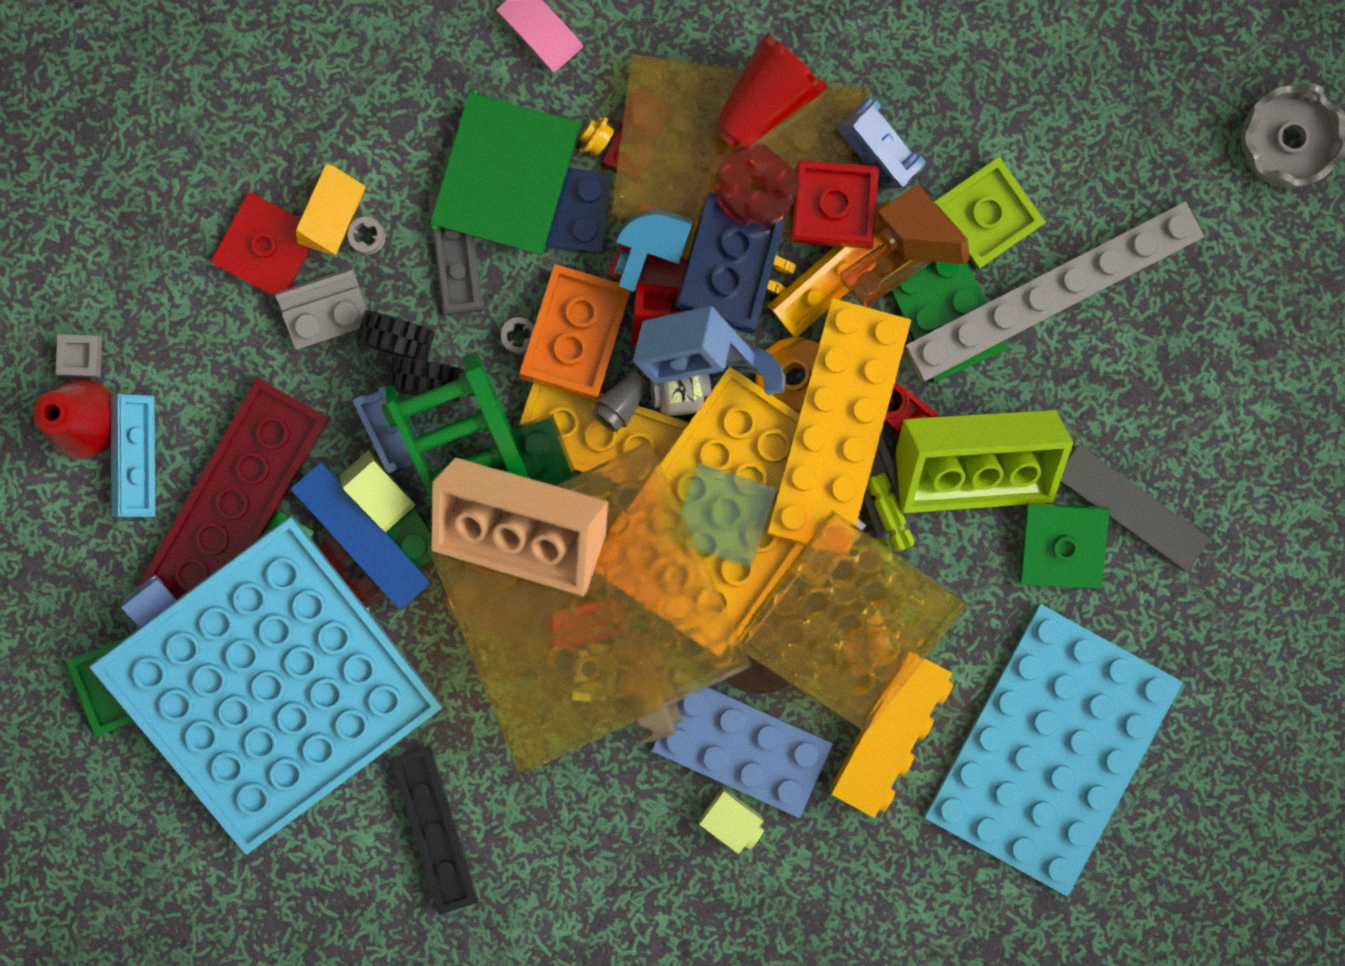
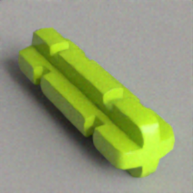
[867,473,914,552]

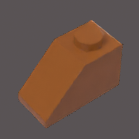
[878,184,970,264]

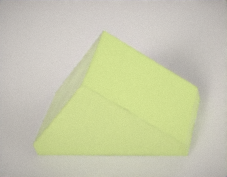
[339,450,416,532]

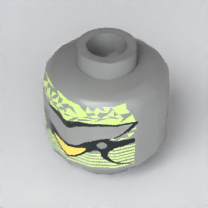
[650,374,711,416]

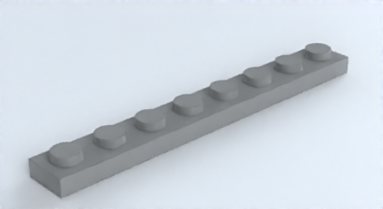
[904,201,1204,383]

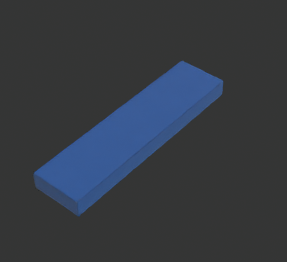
[291,462,432,610]

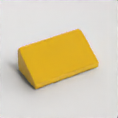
[296,164,366,257]

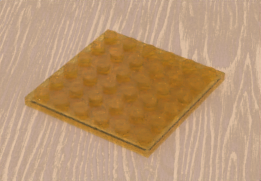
[428,441,751,774]

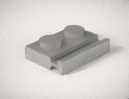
[275,267,368,350]

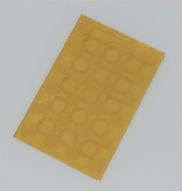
[611,54,871,247]

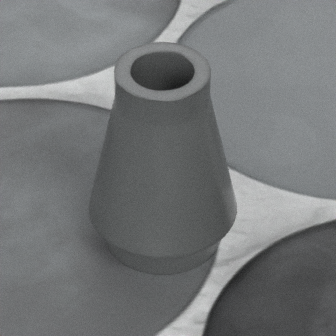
[592,371,649,433]

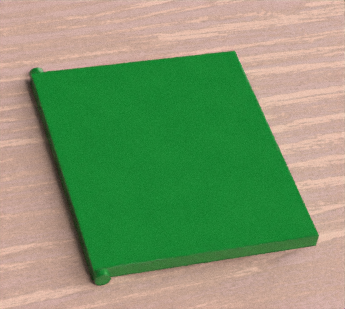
[430,89,581,256]

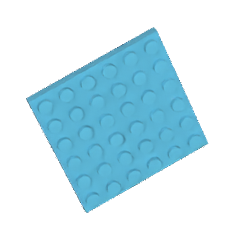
[90,515,442,855]

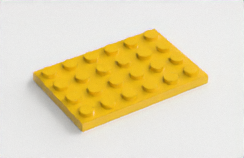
[594,366,805,662]

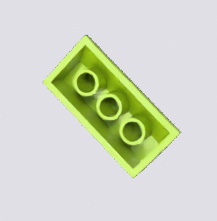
[896,410,1074,513]

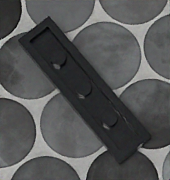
[391,745,479,915]

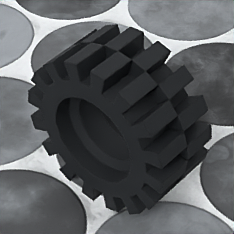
[356,310,435,361]
[387,356,465,402]

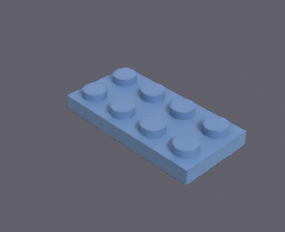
[652,677,833,818]

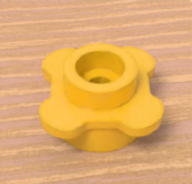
[578,117,614,156]

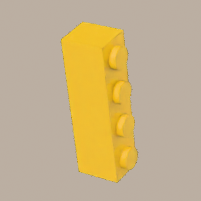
[829,648,953,818]

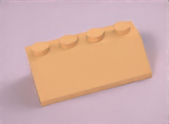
[432,458,608,596]

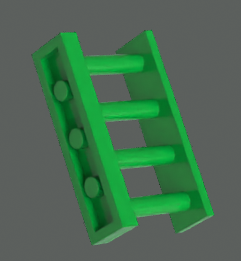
[381,352,531,517]

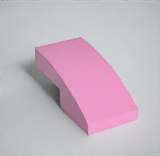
[496,0,583,73]

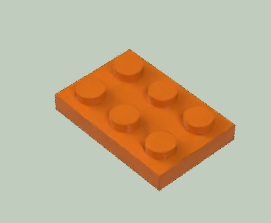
[519,264,631,401]

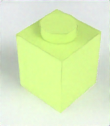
[699,788,764,854]

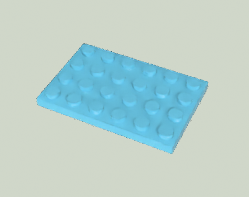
[923,604,1183,896]

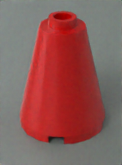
[716,32,828,149]
[33,379,112,459]

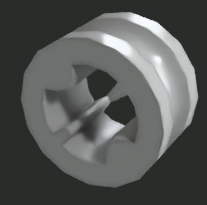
[347,216,386,255]
[501,317,534,355]

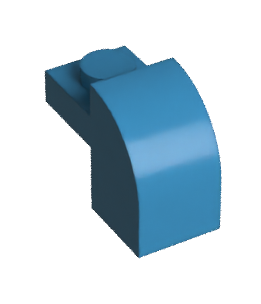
[614,209,692,291]

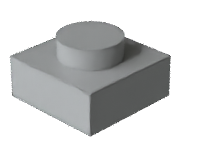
[56,334,102,377]

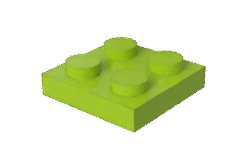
[934,156,1046,270]

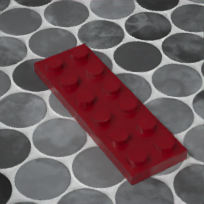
[137,378,330,599]

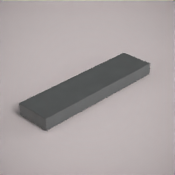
[1060,445,1211,572]

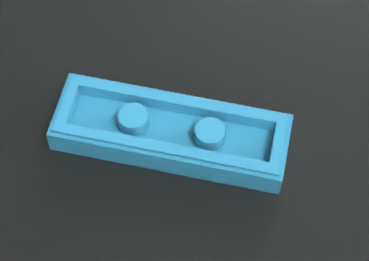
[111,394,155,517]

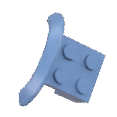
[633,306,785,414]

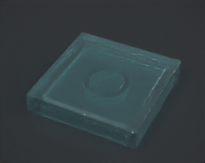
[672,463,777,568]

